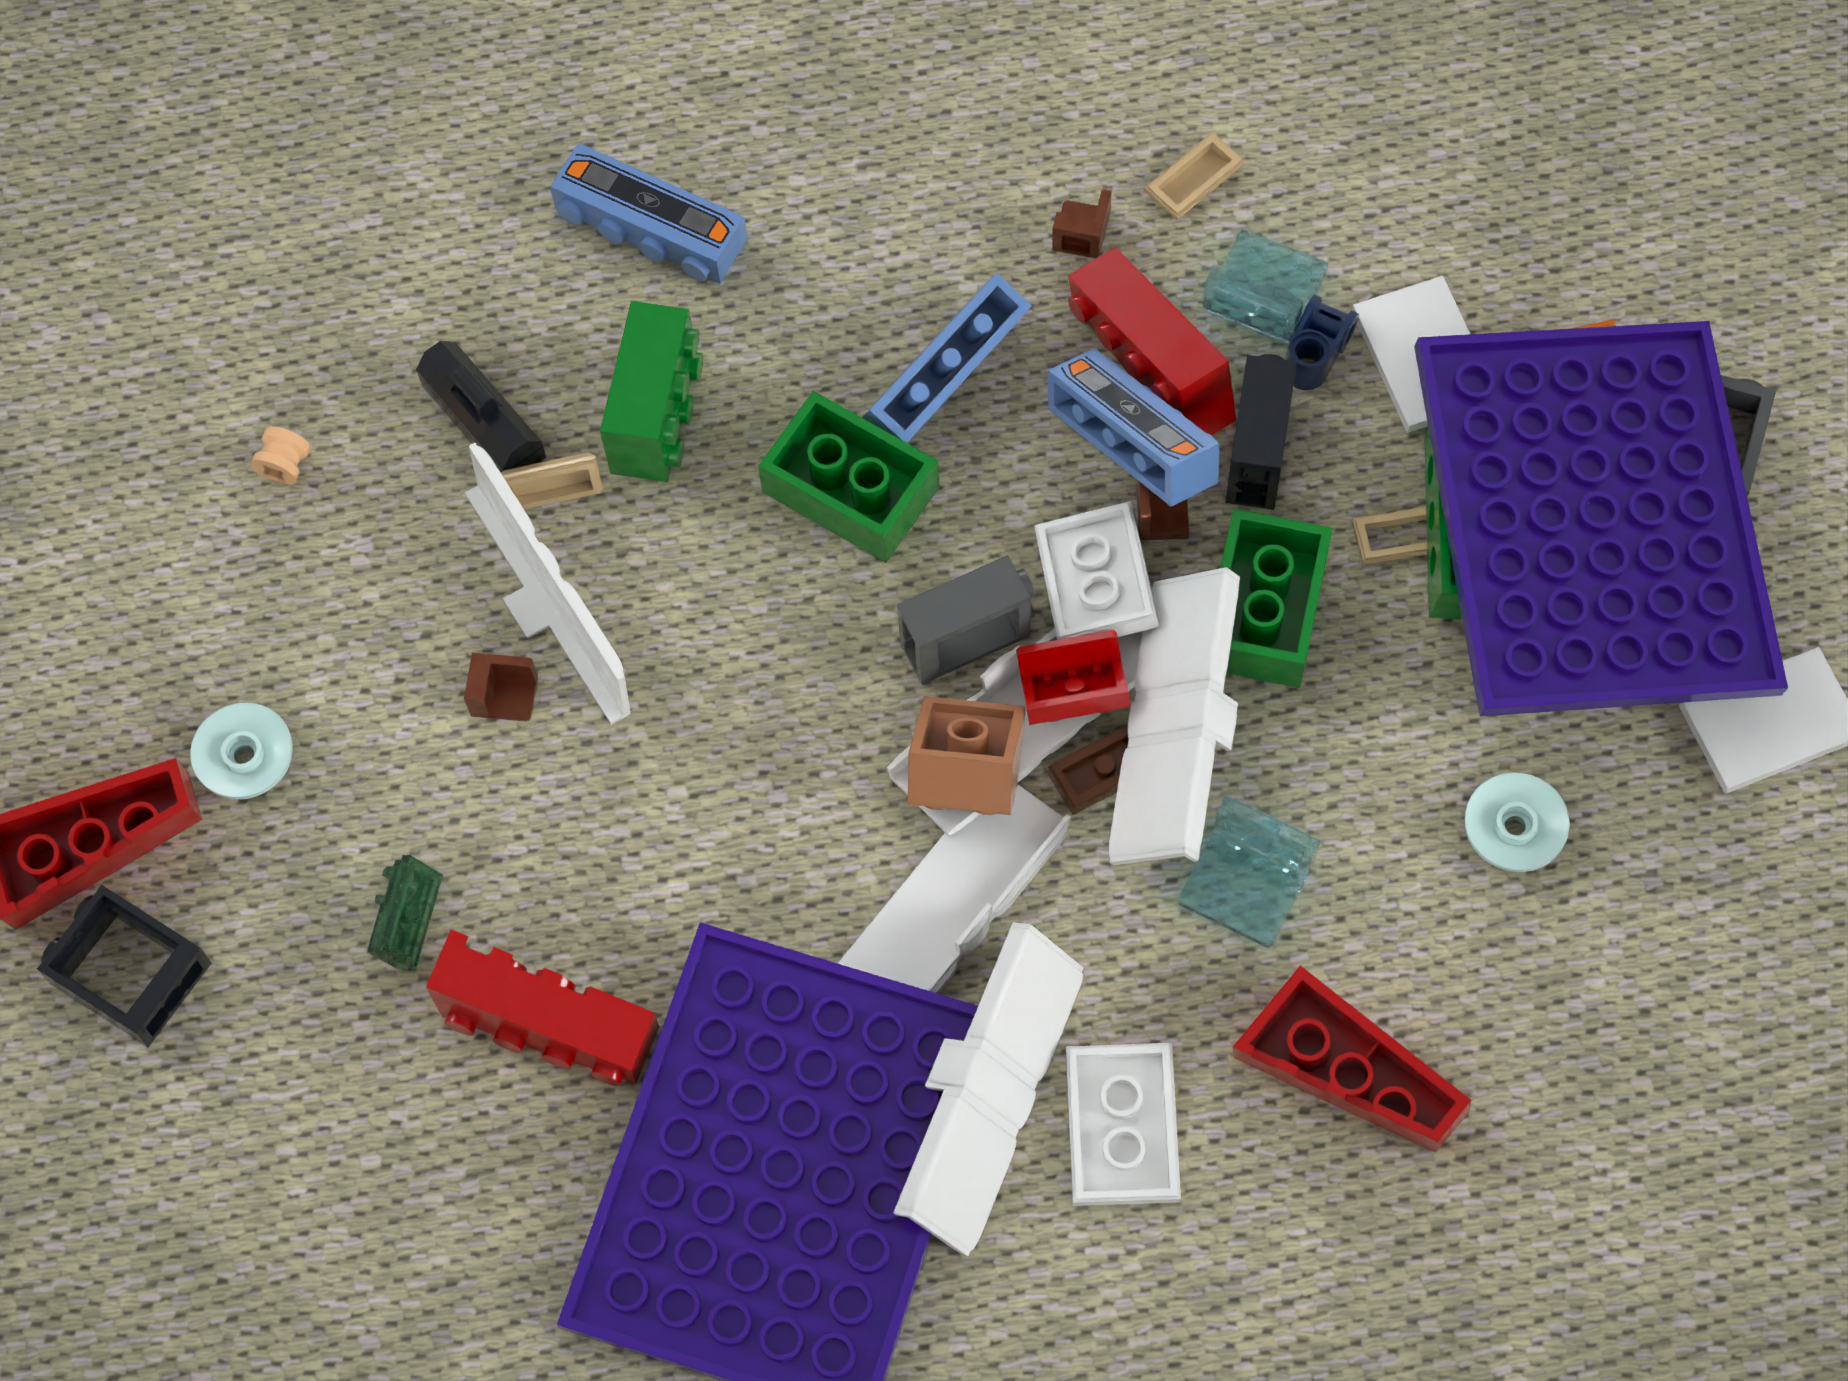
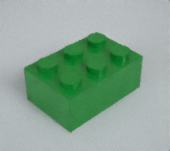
[600,301,703,482]
[758,391,940,563]
[1220,508,1333,688]

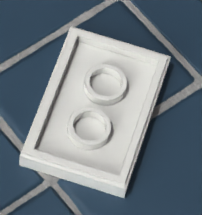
[1352,276,1470,433]
[1034,501,1160,640]
[1679,647,1848,794]
[1066,1043,1181,1206]

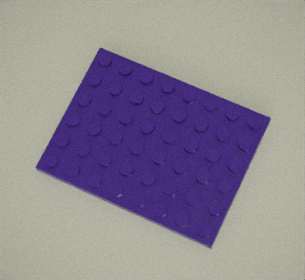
[1414,321,1788,717]
[557,922,978,1381]

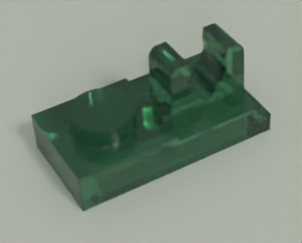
[367,855,443,971]

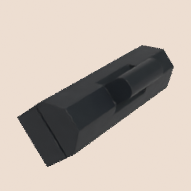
[416,341,546,473]

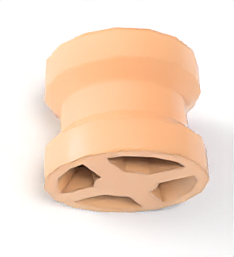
[250,426,311,485]

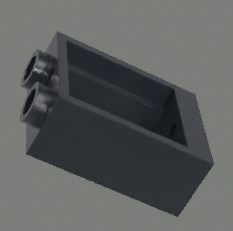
[1225,354,1297,510]
[37,885,212,1048]

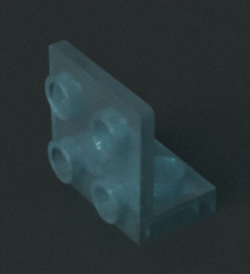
[1202,230,1328,344]
[1178,795,1321,948]

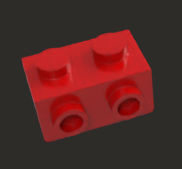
[1016,630,1131,725]

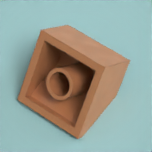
[907,696,1026,815]

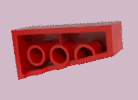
[1068,247,1237,436]
[0,758,202,930]
[426,929,659,1086]
[1233,965,1472,1153]

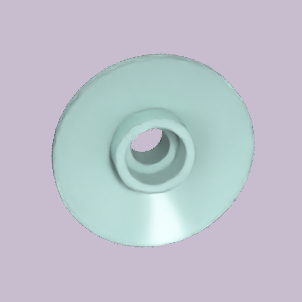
[190,703,293,800]
[1464,773,1570,872]

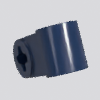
[1286,294,1360,390]

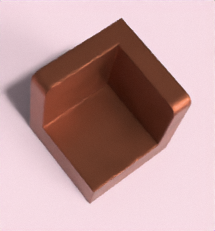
[1052,188,1112,259]
[1136,481,1189,540]
[464,652,538,722]

